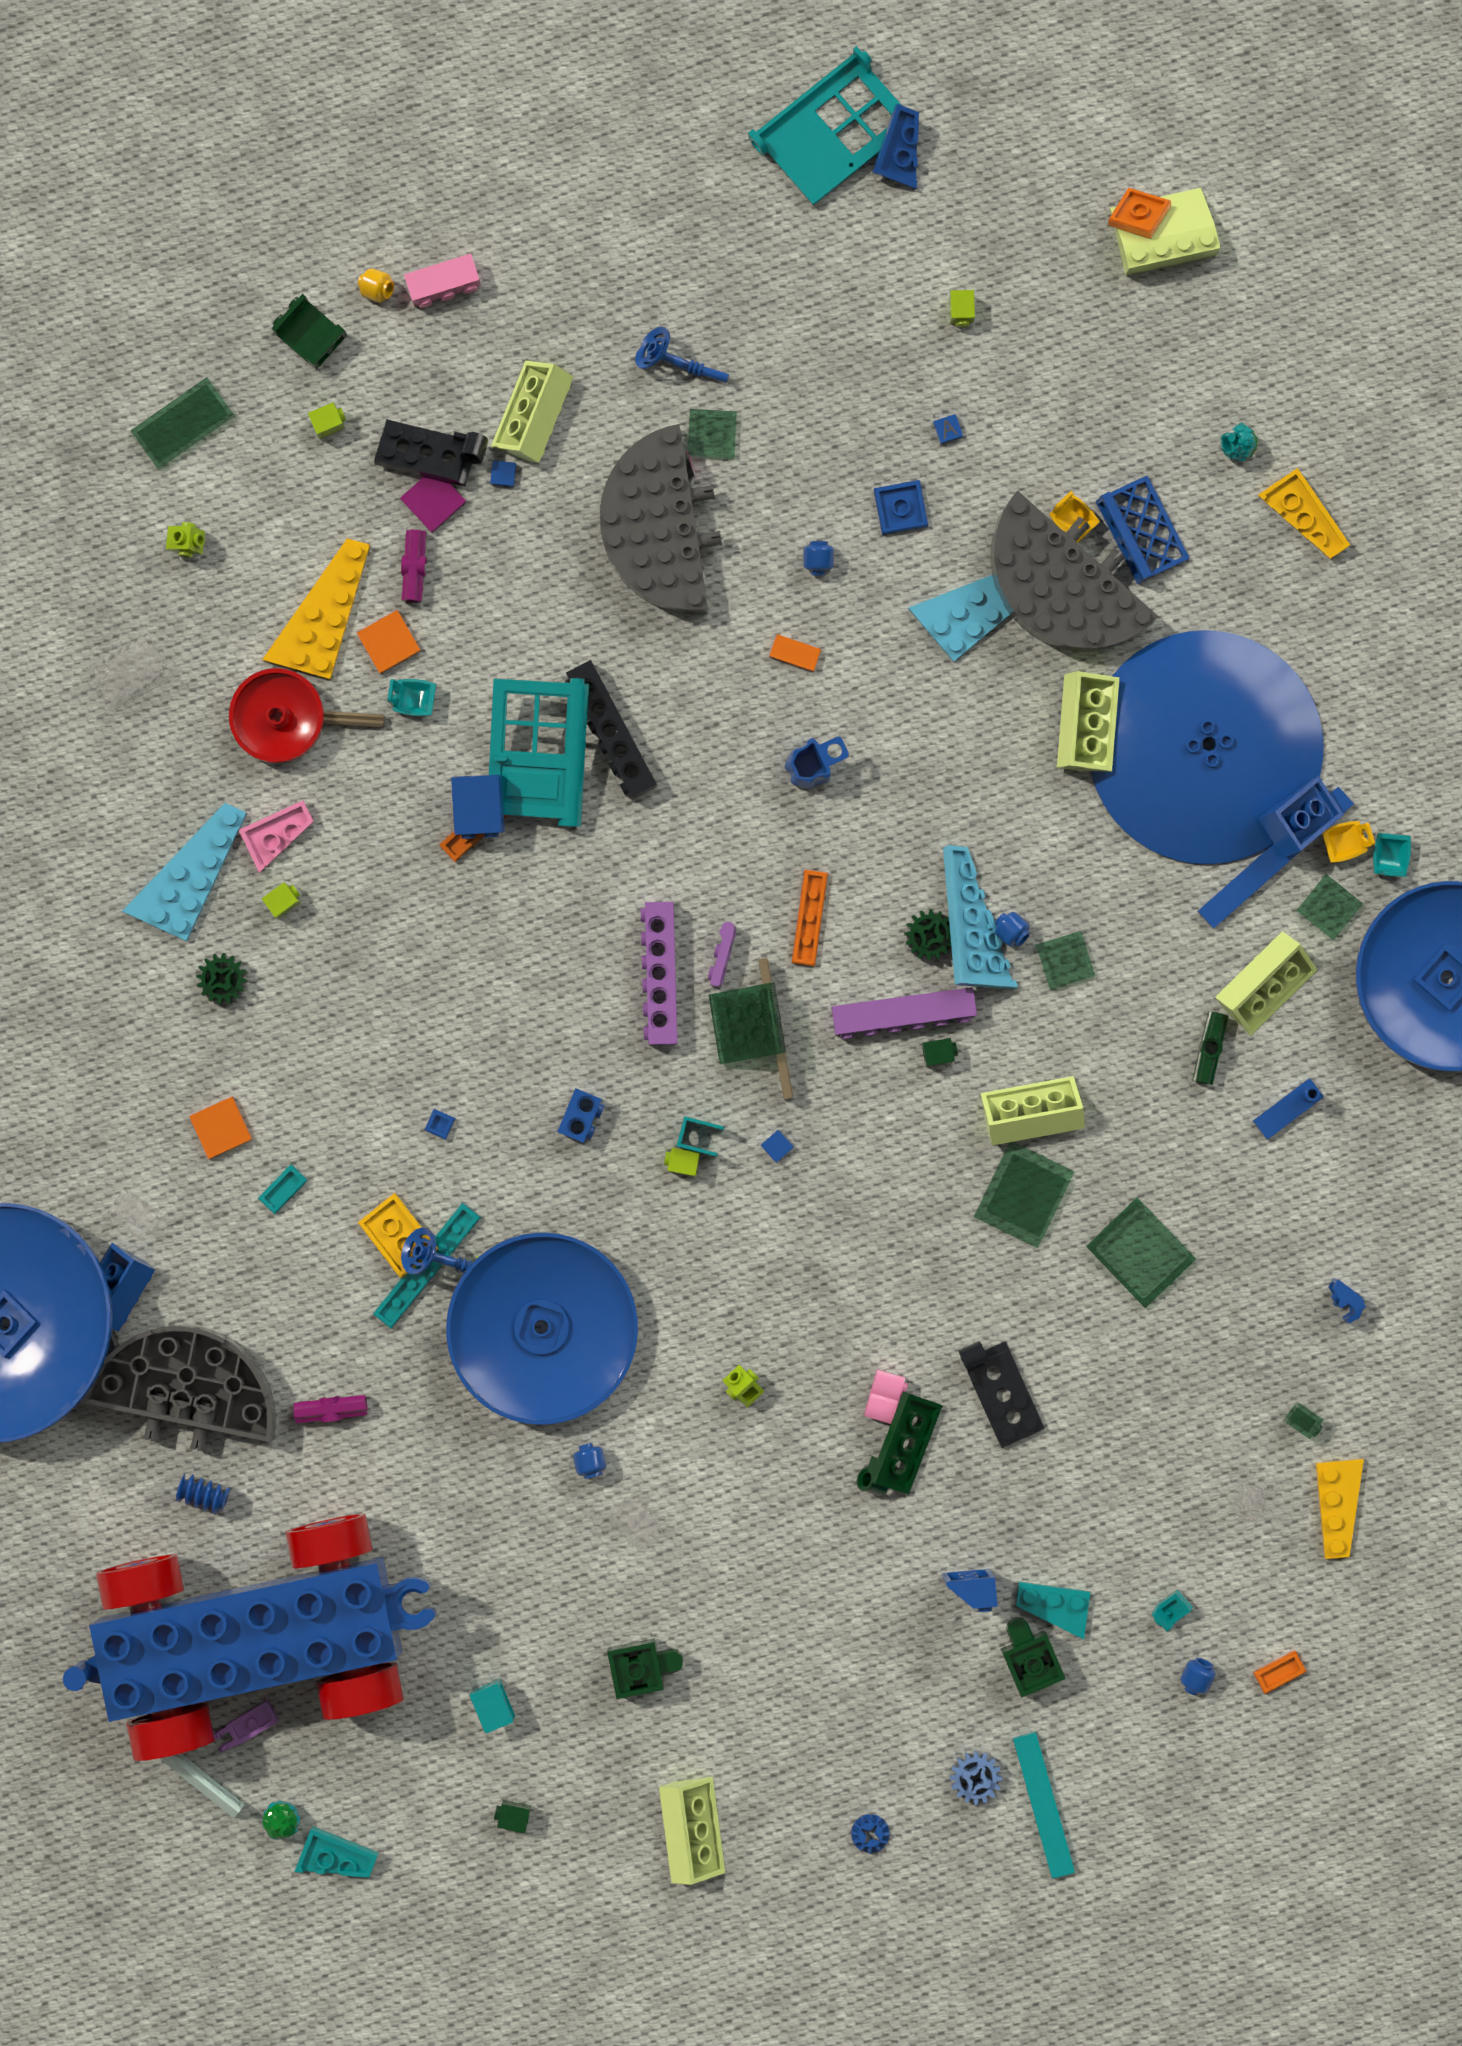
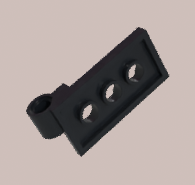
[374,419,489,487]
[958,1341,1045,1448]

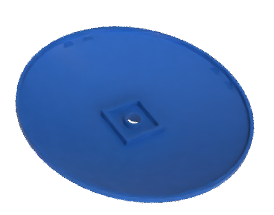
[1091,630,1324,864]
[0,1203,112,1443]

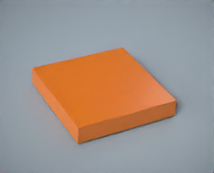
[1108,187,1171,239]
[357,610,421,674]
[189,1096,253,1159]

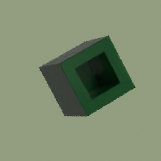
[921,1038,958,1067]
[494,1800,531,1833]

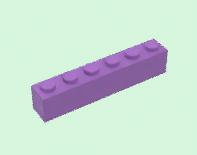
[831,987,977,1039]

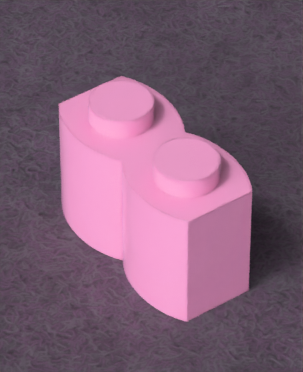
[864,1369,908,1424]

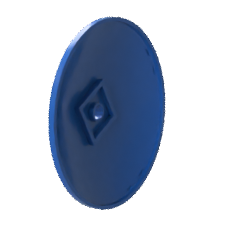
[1355,881,1462,1071]

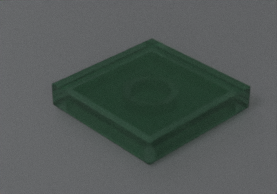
[688,409,737,459]
[1296,874,1363,940]
[1036,931,1095,990]

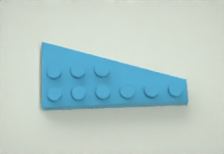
[908,575,1010,662]
[122,803,247,941]
[943,845,1018,989]

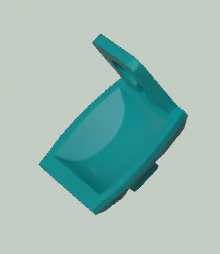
[387,679,437,716]
[1373,833,1411,877]

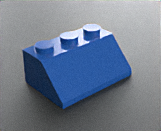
[100,1243,155,1332]
[942,1569,998,1612]

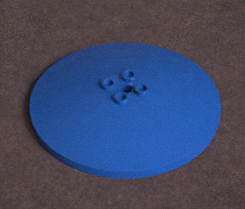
[446,1232,638,1425]

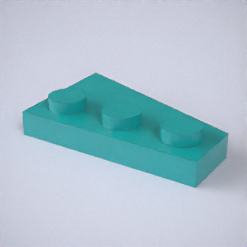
[1016,1581,1090,1640]
[294,1826,379,1878]

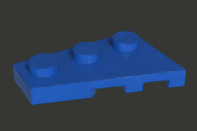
[872,104,919,189]

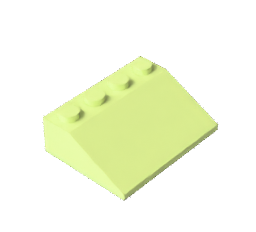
[1110,188,1220,276]

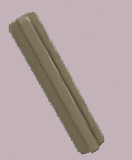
[324,711,385,728]

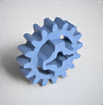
[949,1750,1002,1805]

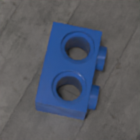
[557,1088,605,1143]

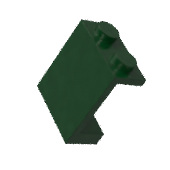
[272,294,347,370]

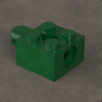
[1000,1617,1066,1698]
[607,1638,683,1699]

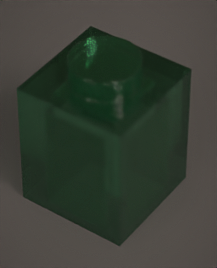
[1283,1402,1323,1439]

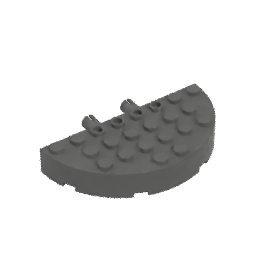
[600,424,722,614]
[990,490,1159,651]
[82,1325,276,1451]

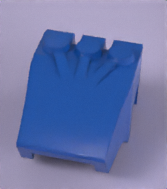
[1328,1278,1366,1324]

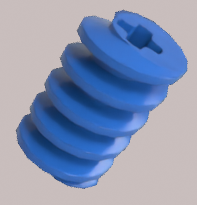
[176,1473,230,1515]

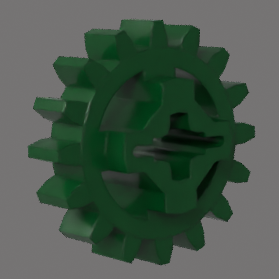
[904,909,951,961]
[196,953,249,1005]

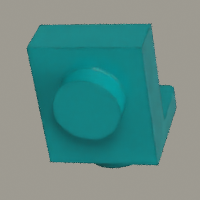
[1152,1589,1193,1632]

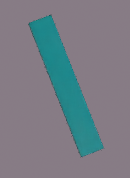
[373,1203,481,1329]
[1013,1731,1075,1879]

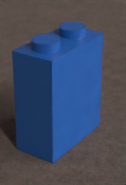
[451,774,505,839]

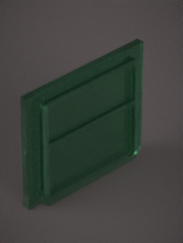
[974,1142,1075,1248]
[1085,1197,1196,1308]

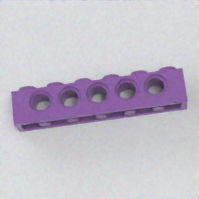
[641,901,678,1045]

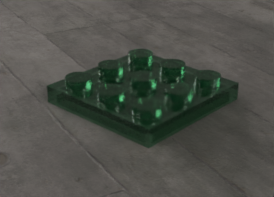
[708,982,786,1064]

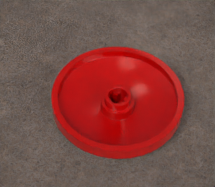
[229,668,324,763]

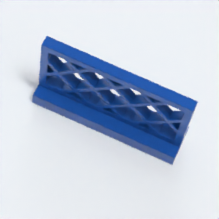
[1095,475,1190,585]

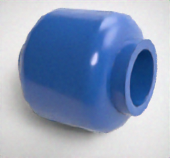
[803,541,834,575]
[995,912,1030,947]
[573,1443,607,1479]
[1180,1657,1216,1696]

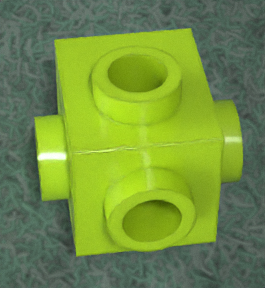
[166,522,205,558]
[722,1364,765,1408]

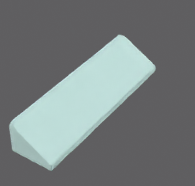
[160,1754,244,1818]

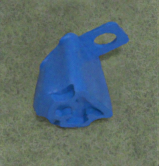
[784,737,849,789]

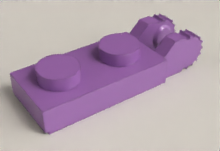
[708,921,737,989]
[214,1700,280,1753]

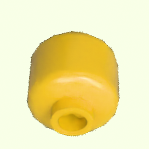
[358,268,394,303]

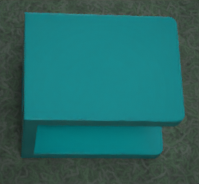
[677,1116,725,1157]
[469,1679,515,1734]

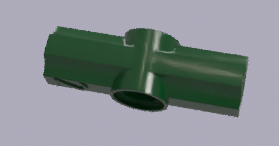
[1192,1011,1229,1085]

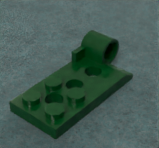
[856,1391,943,1496]

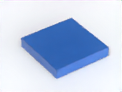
[873,480,928,535]

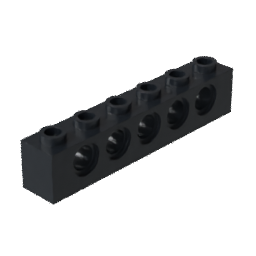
[565,660,657,800]

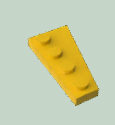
[1258,468,1350,559]
[1315,1459,1364,1559]

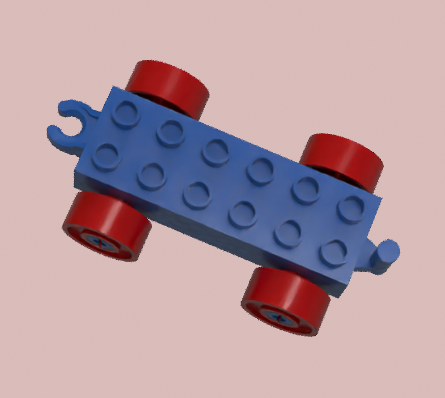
[63,1513,436,1761]

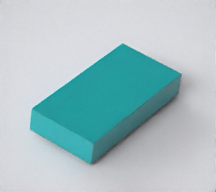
[258,1164,308,1215]

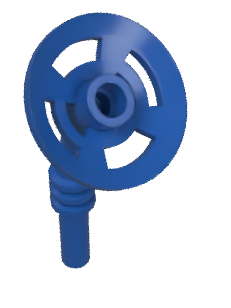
[635,327,729,383]
[401,1228,472,1275]

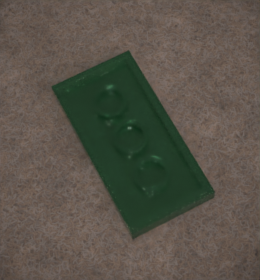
[130,377,234,470]

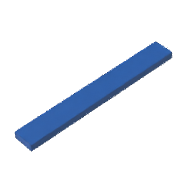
[1197,786,1354,929]

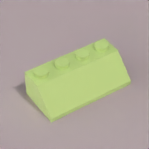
[491,361,574,463]
[1057,671,1119,772]
[1215,931,1318,1036]
[981,1076,1085,1146]
[659,1777,725,1885]

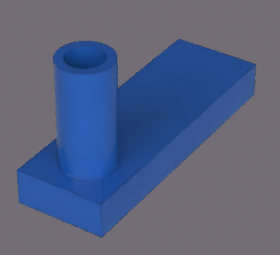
[1252,1078,1324,1140]

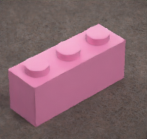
[404,253,481,308]

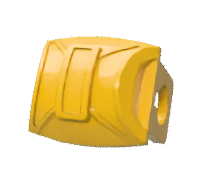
[1049,491,1100,543]
[1322,821,1375,863]

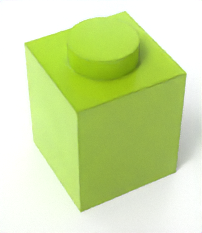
[949,290,975,327]
[308,402,346,439]
[261,882,301,919]
[664,1147,700,1176]

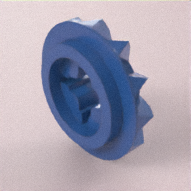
[851,1814,890,1854]

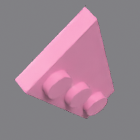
[239,800,314,873]

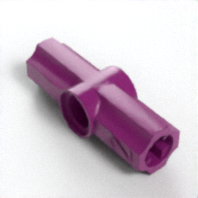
[401,529,427,603]
[293,1394,368,1423]

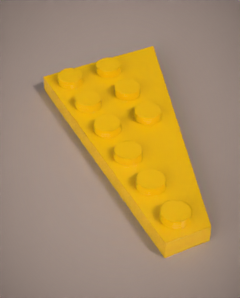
[262,538,370,680]

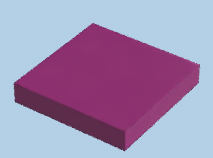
[400,477,466,533]

